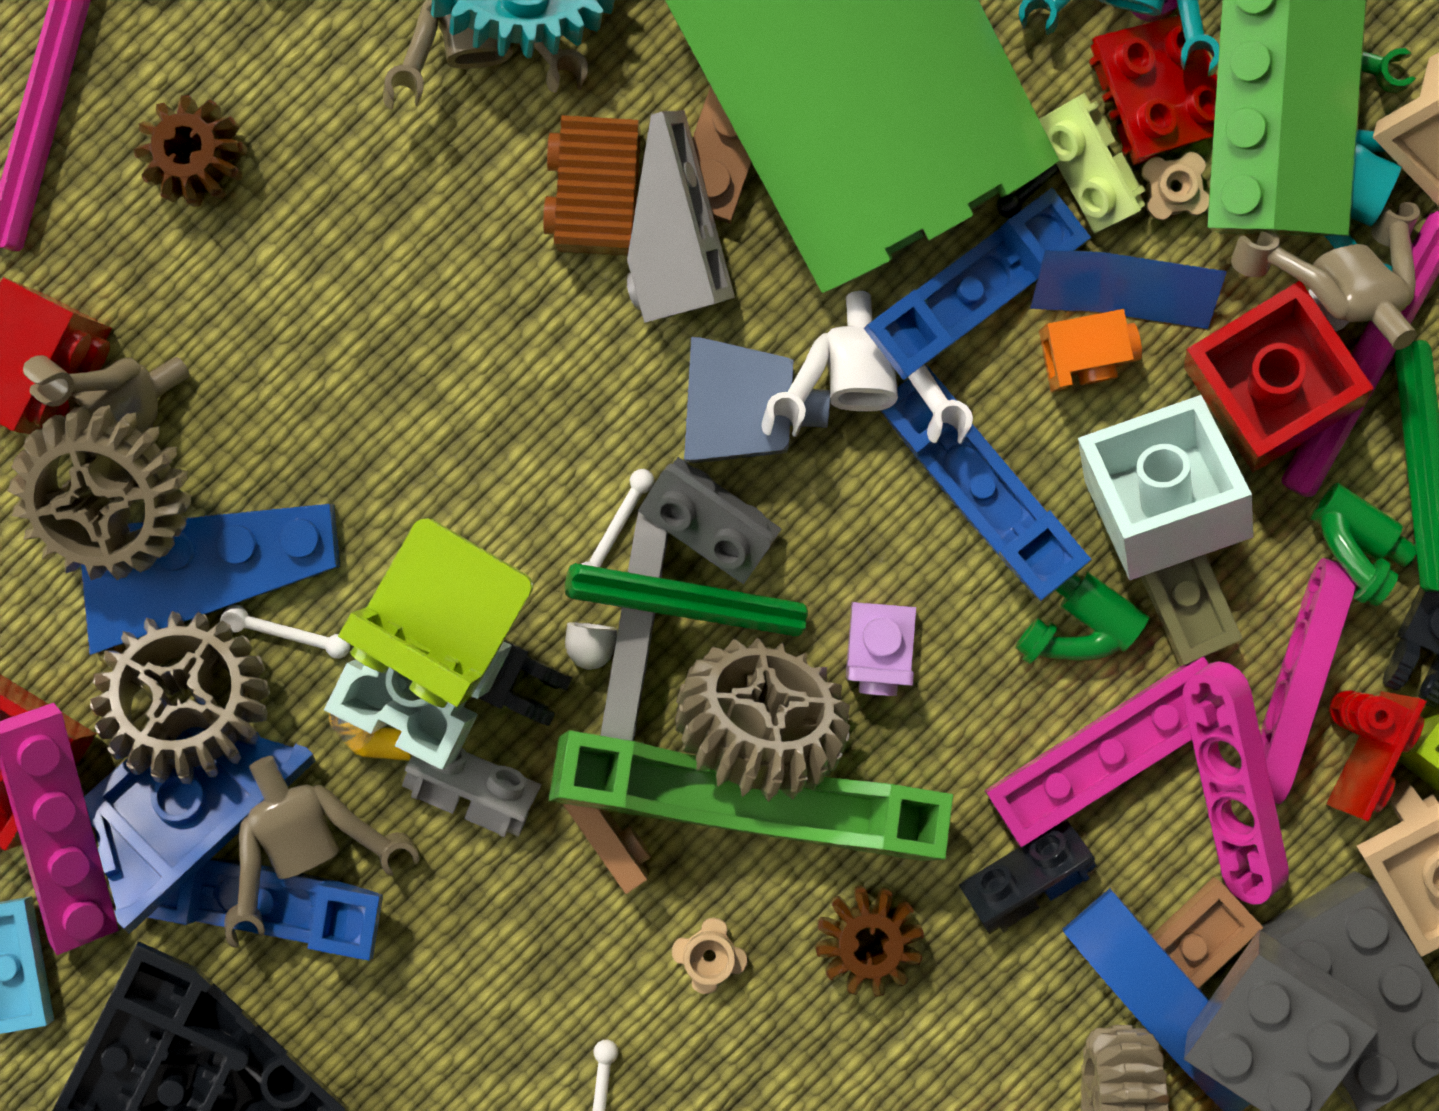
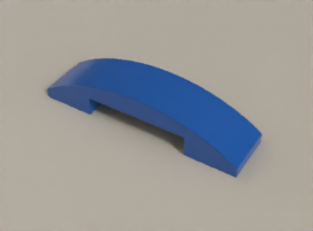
[863,188,1091,380]
[880,365,1092,602]
[147,857,383,961]
[1062,888,1250,1111]

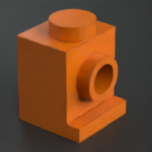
[1039,309,1142,392]

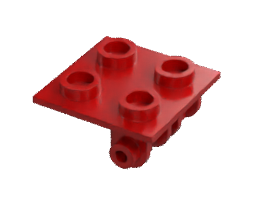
[1089,15,1217,166]
[1326,690,1427,822]

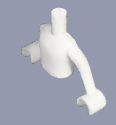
[761,291,973,444]

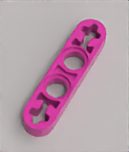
[1260,558,1356,804]
[1183,661,1289,904]

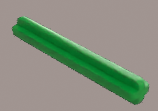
[1394,340,1439,593]
[564,563,808,637]

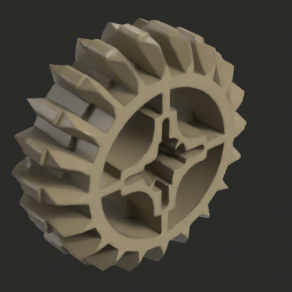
[7,405,192,581]
[90,611,270,785]
[675,637,850,802]
[1081,1025,1169,1111]

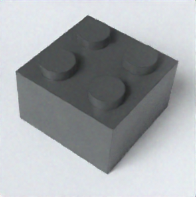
[1184,929,1378,1111]

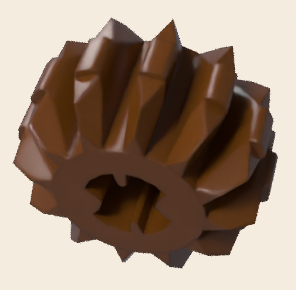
[133,95,247,207]
[815,886,924,997]

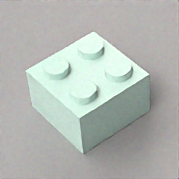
[1078,395,1253,580]

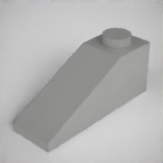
[627,110,735,323]

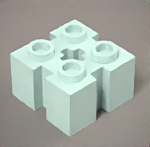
[324,642,512,770]

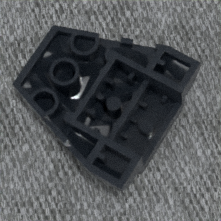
[52,941,346,1111]

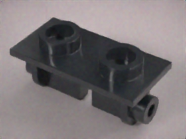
[959,819,1098,934]

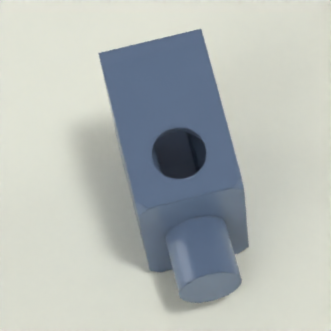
[684,337,830,463]

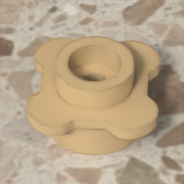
[1142,152,1209,220]
[672,917,747,994]

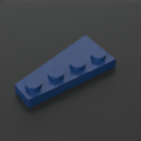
[81,504,340,655]

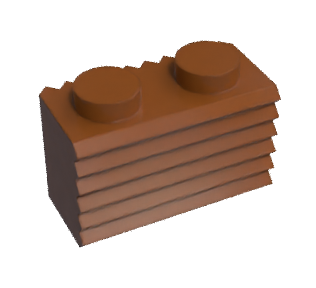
[543,115,641,256]

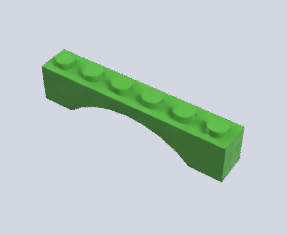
[549,730,953,861]

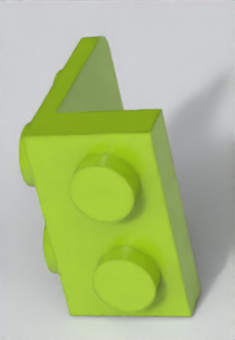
[338,518,533,708]

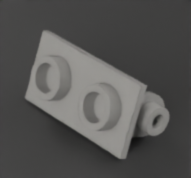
[402,748,542,837]

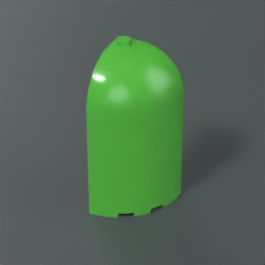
[665,0,1060,293]

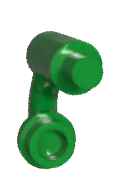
[1311,482,1416,606]
[1015,571,1149,664]

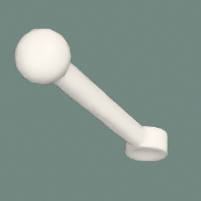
[582,469,655,567]
[220,605,351,659]
[593,1039,619,1111]

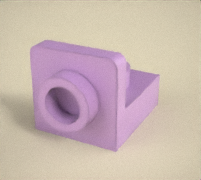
[846,602,916,696]

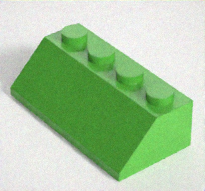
[1207,0,1367,236]

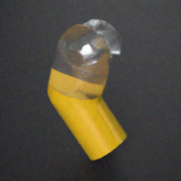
[329,713,413,761]

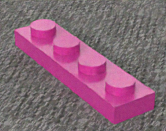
[984,656,1225,847]
[0,703,119,955]

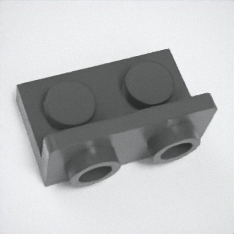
[638,457,782,584]

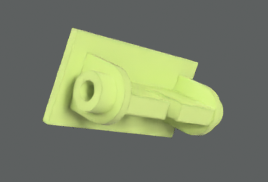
[1039,93,1146,233]

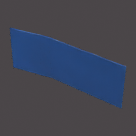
[1030,250,1227,329]

